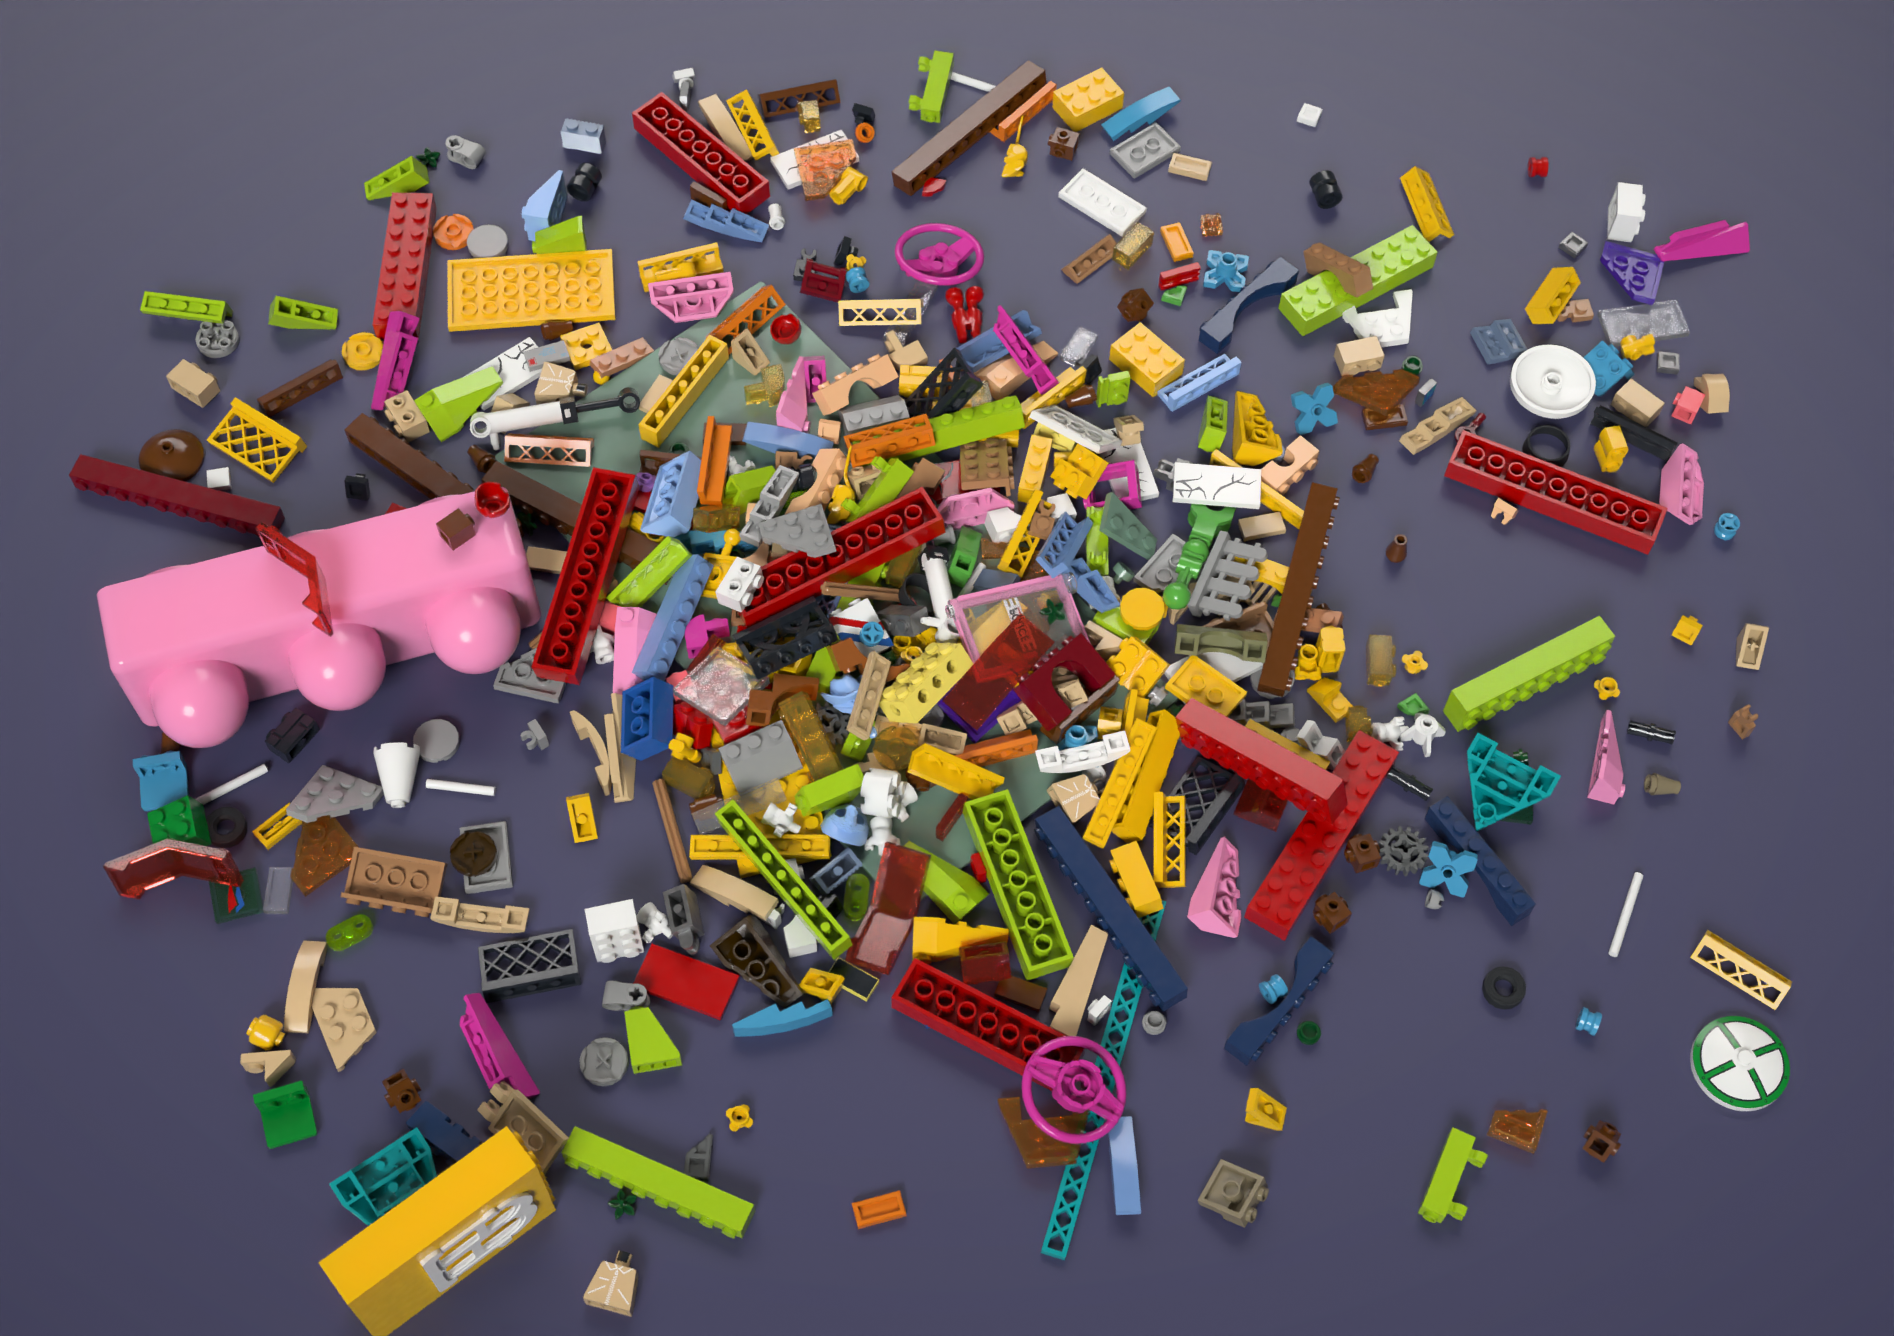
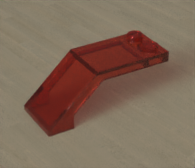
[255,522,334,637]
[943,613,1055,731]
[103,839,244,900]
[845,841,931,975]

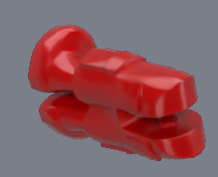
[945,286,984,343]

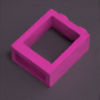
[1083,460,1142,510]

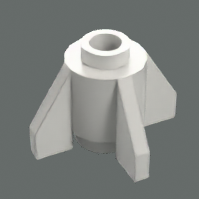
[1399,713,1446,757]

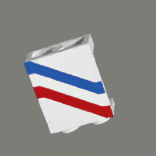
[828,598,894,667]

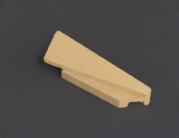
[604,693,636,803]
[1049,925,1108,1036]

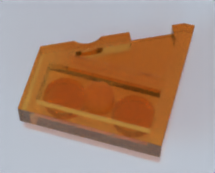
[1487,1109,1548,1154]

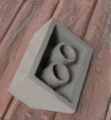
[837,395,910,445]
[718,720,803,797]

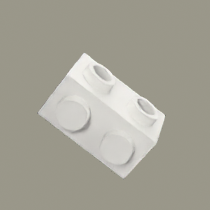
[715,557,764,612]

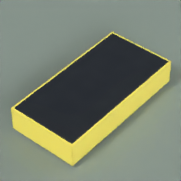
[829,957,879,1002]

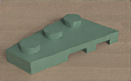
[1099,492,1157,560]

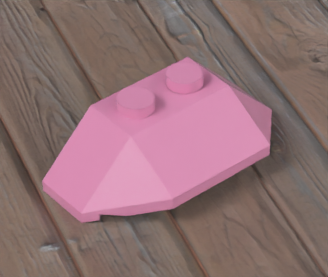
[648,272,734,323]
[1659,443,1704,525]
[937,488,1014,530]

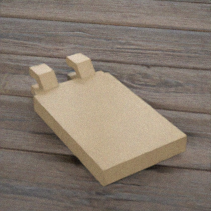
[478,1081,569,1175]

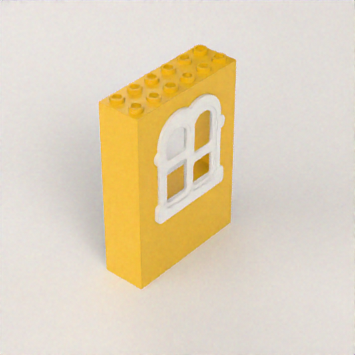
[318,1126,556,1336]

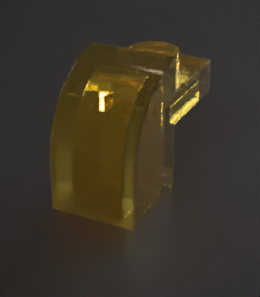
[744,364,785,407]

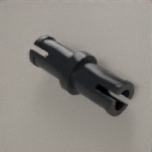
[1627,720,1676,745]
[1386,765,1433,801]

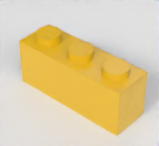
[1525,267,1581,324]
[1018,435,1053,503]
[1109,841,1164,918]

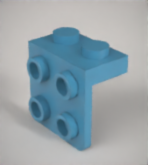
[1583,340,1635,397]
[133,751,189,811]

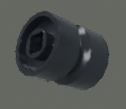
[566,163,602,202]
[1309,170,1343,209]
[786,463,815,495]

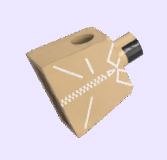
[535,362,588,405]
[1047,774,1105,825]
[583,1251,638,1317]

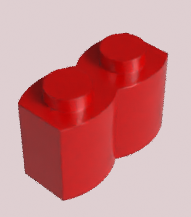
[673,701,714,750]

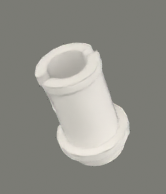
[768,203,785,230]

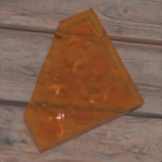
[794,139,856,201]
[1333,369,1420,416]
[290,815,358,897]

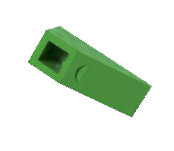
[947,526,982,588]

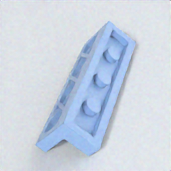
[1157,354,1241,412]

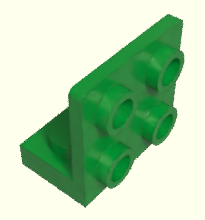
[253,1081,318,1149]

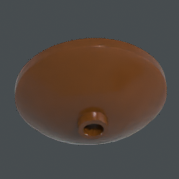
[139,429,205,482]

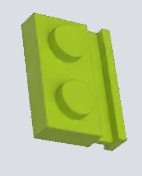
[1096,371,1131,407]

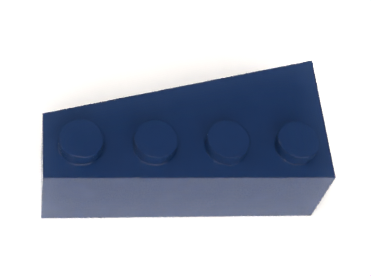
[406,1101,483,1167]

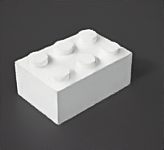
[585,899,644,963]

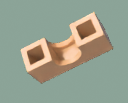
[1261,435,1319,495]

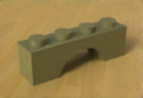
[1174,624,1268,663]

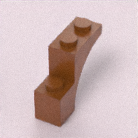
[826,638,910,687]
[746,673,819,727]

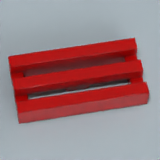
[1158,262,1201,291]

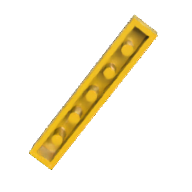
[638,335,729,448]
[1111,709,1180,843]

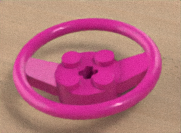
[895,223,984,286]
[1022,1036,1126,1144]

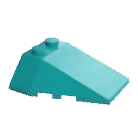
[329,1127,437,1226]

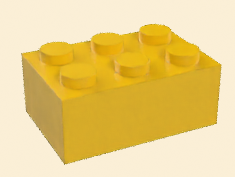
[1052,67,1124,132]
[1109,322,1185,397]

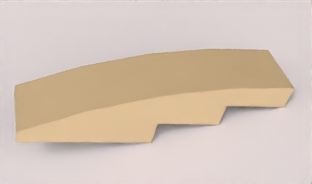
[698,94,753,162]
[1399,397,1477,455]
[874,715,967,755]
[690,865,779,921]

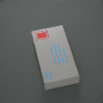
[523,340,570,372]

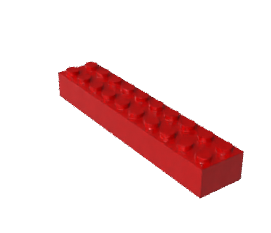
[1444,430,1668,555]
[531,467,640,685]
[737,487,946,628]
[1244,730,1399,941]

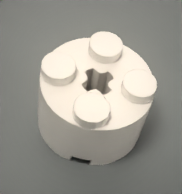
[860,768,906,818]

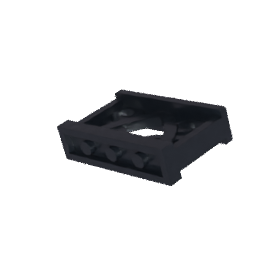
[733,596,838,680]

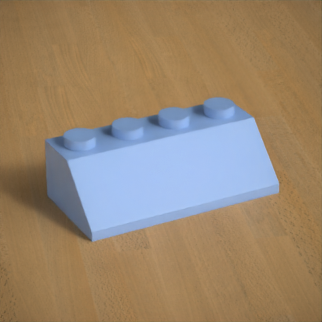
[640,451,701,538]

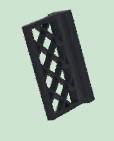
[905,348,984,419]
[1590,405,1678,462]
[1149,756,1245,855]
[478,929,581,1003]

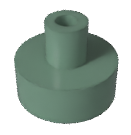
[1112,561,1135,584]

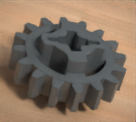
[801,702,849,750]
[1378,826,1429,876]

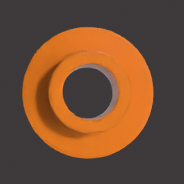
[855,123,875,143]

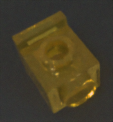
[798,100,821,133]
[1345,706,1373,742]

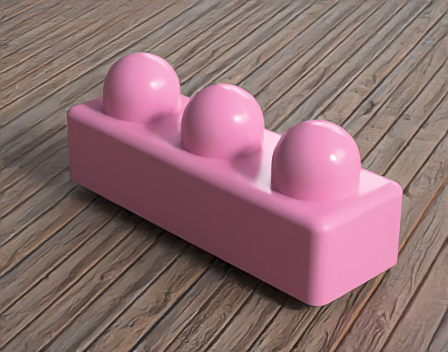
[97,487,541,748]

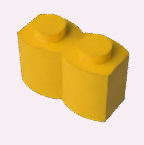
[1594,426,1628,473]

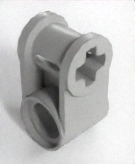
[445,135,486,169]
[602,981,650,1011]

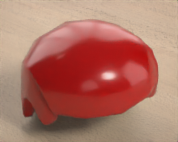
[770,314,802,345]
[474,482,510,518]

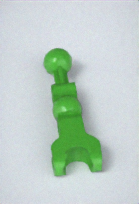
[1163,504,1236,610]

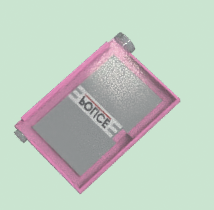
[945,572,1091,684]

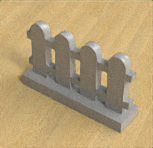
[1187,531,1268,621]

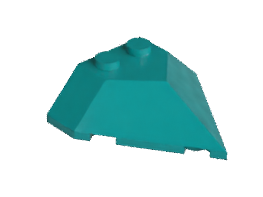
[1467,733,1561,831]

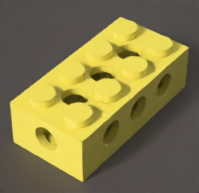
[879,642,974,723]

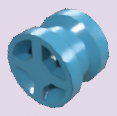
[845,267,870,293]
[1714,513,1740,540]
[859,622,884,647]
[1259,974,1288,1004]
[1575,1007,1602,1036]

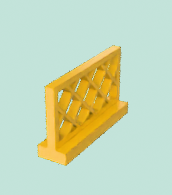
[207,397,307,483]

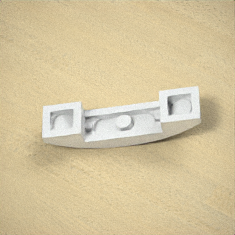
[1035,731,1131,773]

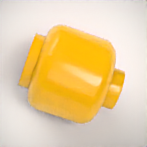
[246,1015,285,1051]

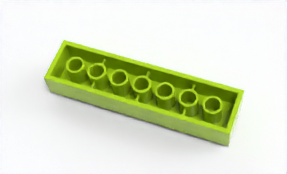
[1278,225,1437,337]
[1443,616,1615,732]
[962,789,1074,981]

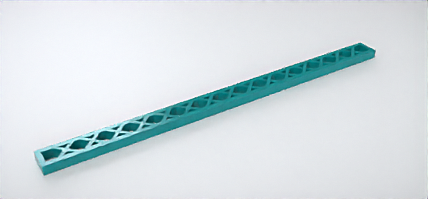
[1041,900,1166,1260]

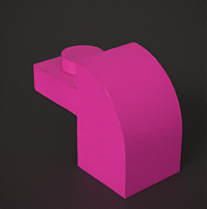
[685,614,730,659]

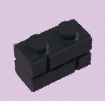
[265,708,320,763]

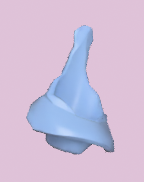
[820,674,877,739]
[820,804,869,846]

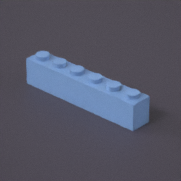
[632,554,714,681]

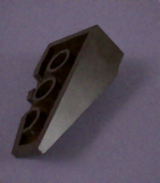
[710,914,804,1008]

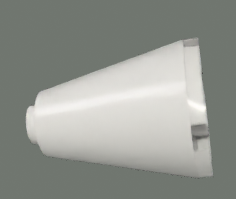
[373,742,420,808]

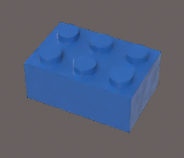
[621,677,674,761]

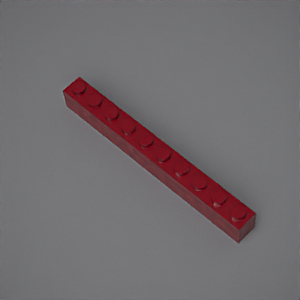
[69,454,285,540]

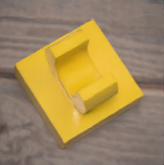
[1672,615,1703,645]

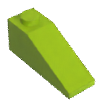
[364,156,429,200]
[268,296,338,329]
[1198,395,1228,452]

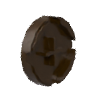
[450,831,497,877]

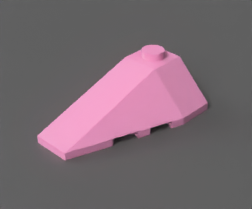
[776,356,811,433]
[613,607,657,695]
[1587,710,1625,805]
[1187,837,1241,938]

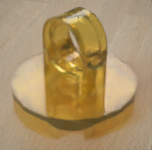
[873,726,919,771]

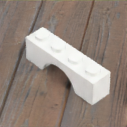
[984,493,1077,545]
[772,858,819,958]

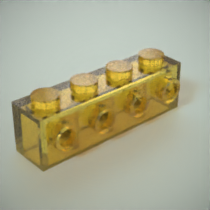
[778,691,843,782]

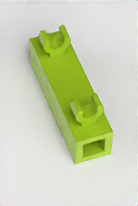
[909,50,954,123]
[841,456,914,523]
[1085,506,1108,576]
[1418,1127,1488,1223]

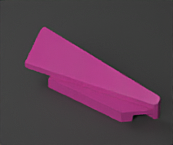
[1653,220,1750,261]
[993,305,1060,395]
[371,311,420,410]
[460,993,540,1099]

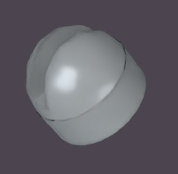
[1425,889,1444,910]

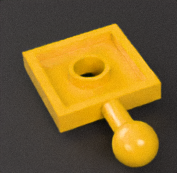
[560,323,612,385]
[701,529,741,599]

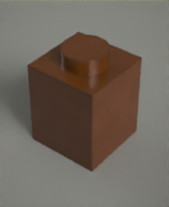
[436,508,476,551]

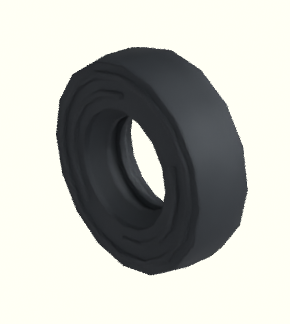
[206,807,247,848]
[1482,966,1526,1010]

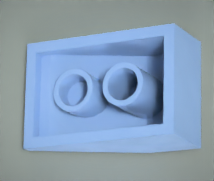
[522,170,568,241]

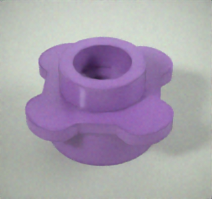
[636,473,656,492]

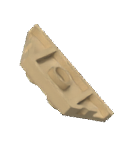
[312,988,377,1072]

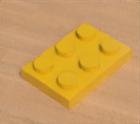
[1165,655,1247,717]

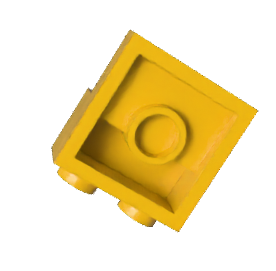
[1050,443,1109,499]
[1106,636,1170,698]

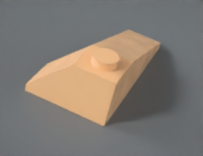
[974,341,1058,400]

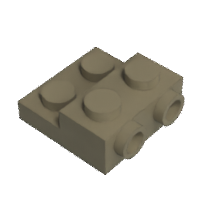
[1198,1159,1269,1228]

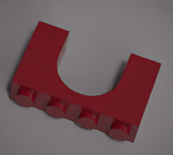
[1013,633,1116,732]

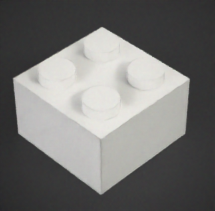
[1607,182,1645,242]

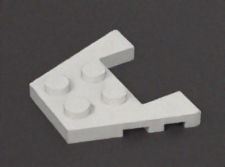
[1342,289,1412,347]

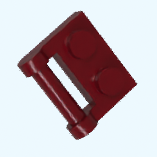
[800,258,847,303]

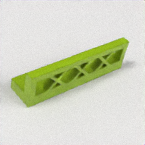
[140,291,233,324]
[606,536,692,607]

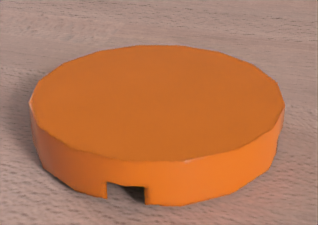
[433,214,474,250]

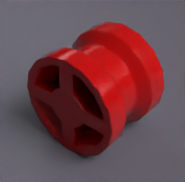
[1528,157,1549,177]

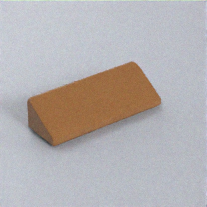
[1061,234,1121,284]

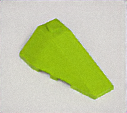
[414,366,503,443]
[892,841,989,925]

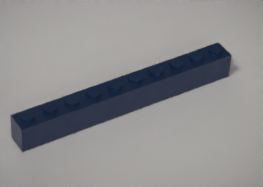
[1034,806,1188,1012]

